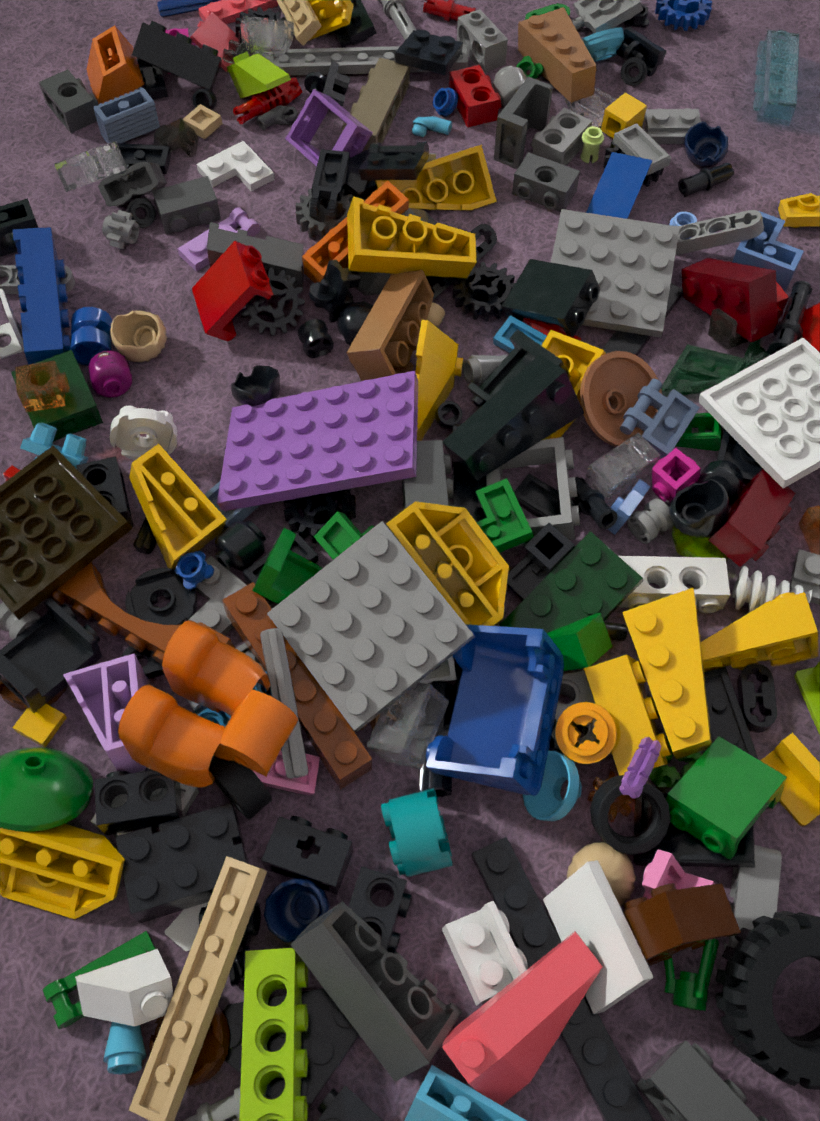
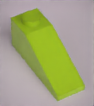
[227,52,291,98]

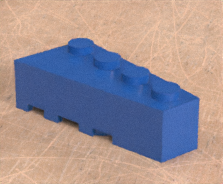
[12,227,71,365]

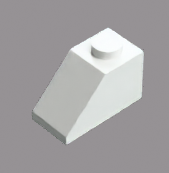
[75,949,173,1027]

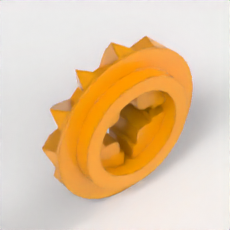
[555,702,617,764]

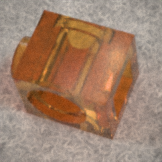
[15,360,69,412]

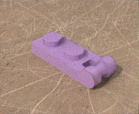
[177,208,260,272]

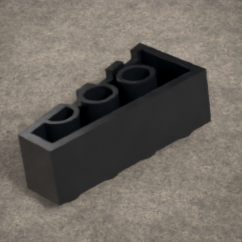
[442,354,584,481]

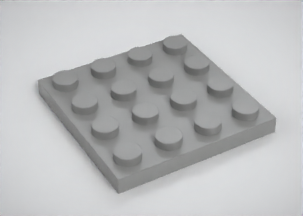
[551,209,680,338]
[267,521,475,732]

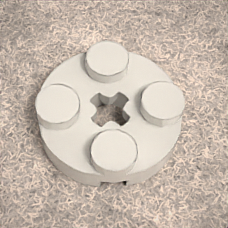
[110,406,177,460]

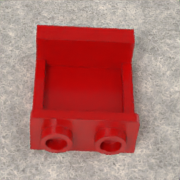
[192,241,273,341]

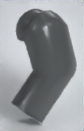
[256,106,298,130]

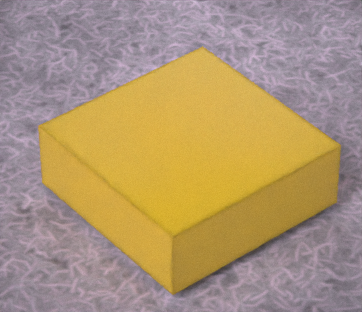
[12,704,67,748]

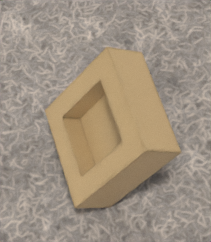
[182,104,222,139]

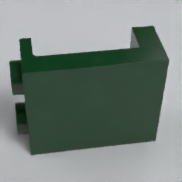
[11,350,103,442]

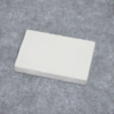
[543,860,654,1014]

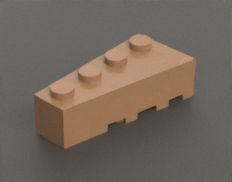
[518,7,596,103]
[347,270,434,381]

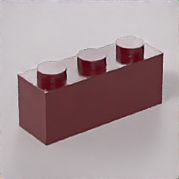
[708,469,796,567]

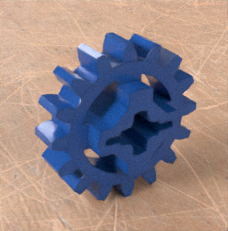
[655,0,712,31]

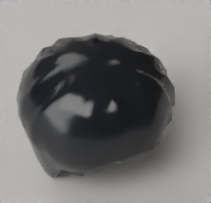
[669,479,729,539]

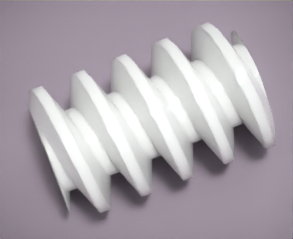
[731,566,813,613]

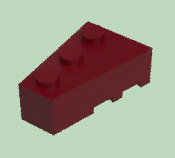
[681,258,778,342]

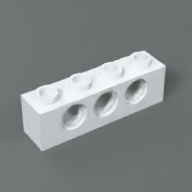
[619,556,730,613]

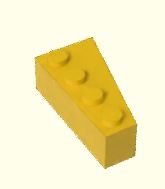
[622,588,712,759]

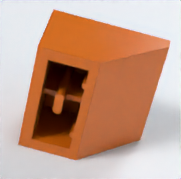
[87,25,144,104]

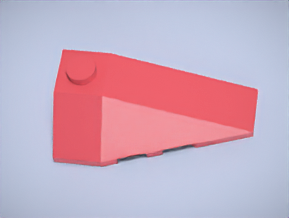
[442,931,602,1105]

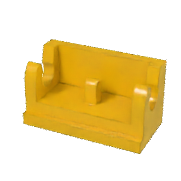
[308,0,354,41]

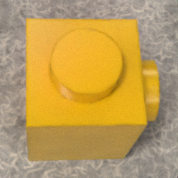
[601,92,647,138]

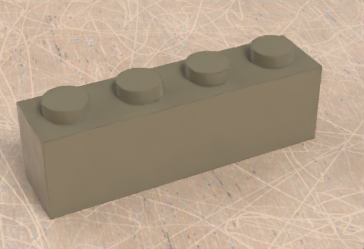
[341,58,410,152]

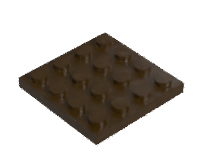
[0,446,132,620]

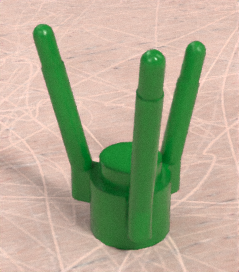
[664,938,719,1011]

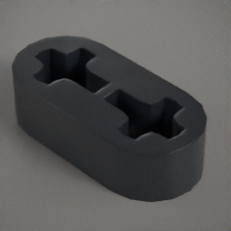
[737,663,777,733]

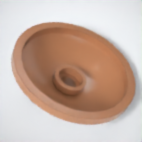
[580,351,663,448]

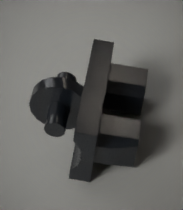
[616,27,666,76]
[304,61,350,110]
[308,260,361,323]

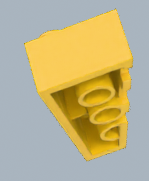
[347,196,477,278]

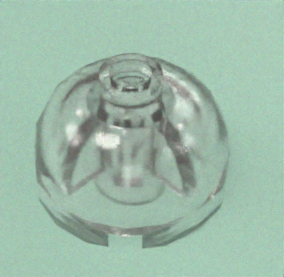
[241,17,294,62]

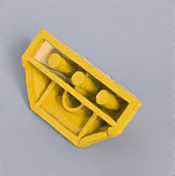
[386,501,509,626]
[0,824,125,919]

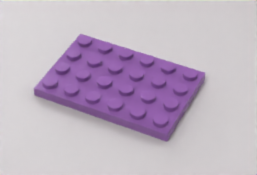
[217,371,418,511]

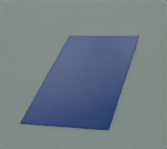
[586,152,653,219]

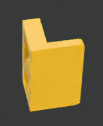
[760,733,820,827]

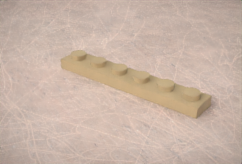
[129,856,267,1121]

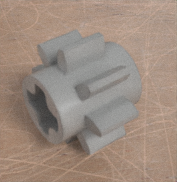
[102,210,139,249]

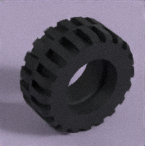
[715,911,820,1090]

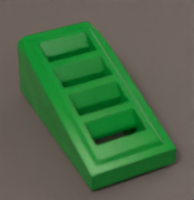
[676,413,722,451]

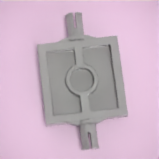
[572,0,643,33]

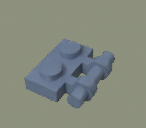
[620,379,700,458]

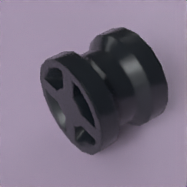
[297,319,334,358]

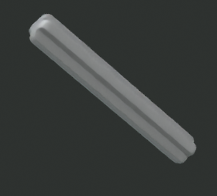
[260,628,309,779]

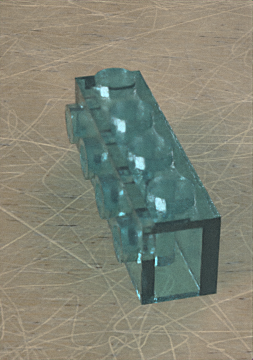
[753,30,799,125]

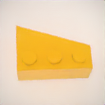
[584,654,671,776]

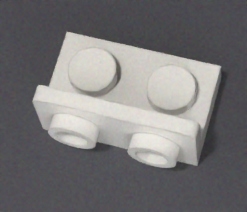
[442,901,528,1006]

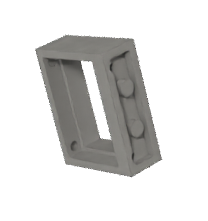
[486,437,580,547]

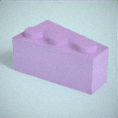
[63,653,149,774]

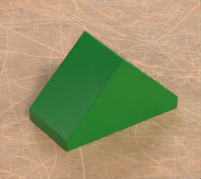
[547,612,613,671]

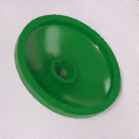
[0,747,93,832]

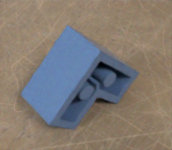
[732,210,804,292]

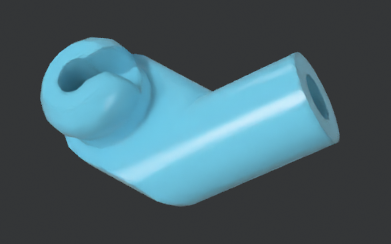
[412,116,452,137]

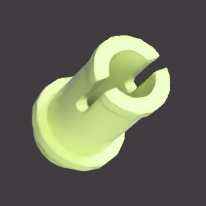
[581,126,604,163]

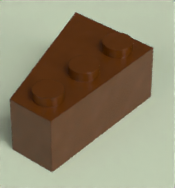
[623,883,741,966]

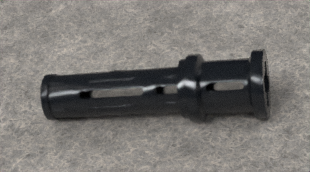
[767,281,813,356]

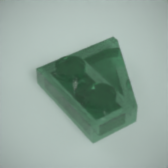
[661,344,746,397]

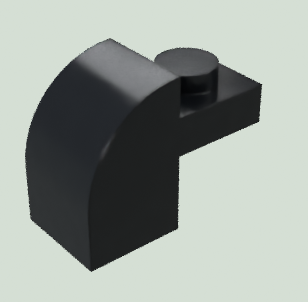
[507,523,575,601]

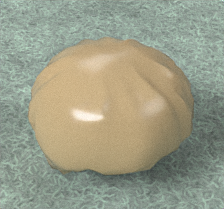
[110,311,167,363]
[567,842,636,906]

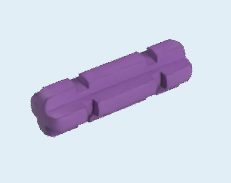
[619,737,662,799]

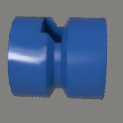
[70,307,112,366]

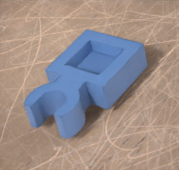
[608,479,651,535]

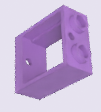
[285,89,373,166]

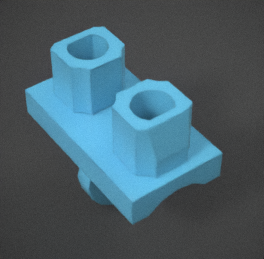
[20,422,89,469]

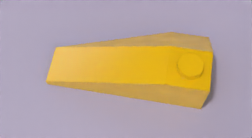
[375,145,497,210]
[415,320,463,441]
[701,592,818,672]

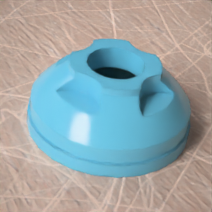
[582,27,624,62]
[523,751,582,821]

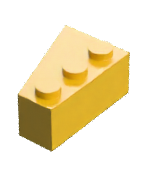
[129,443,227,570]

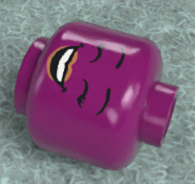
[88,351,132,398]

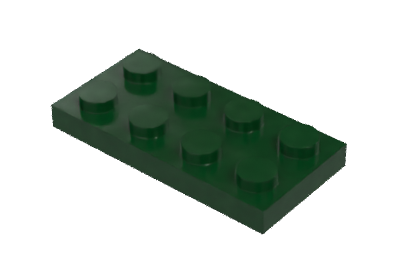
[499,531,643,633]

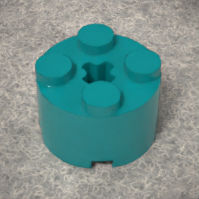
[381,788,454,877]

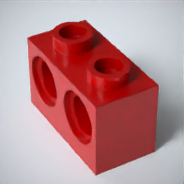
[449,65,501,128]

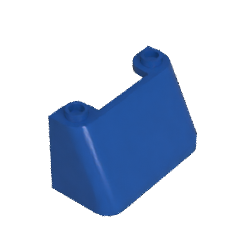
[426,624,564,796]

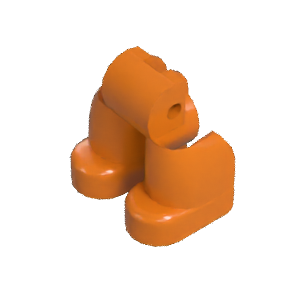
[118,620,298,788]

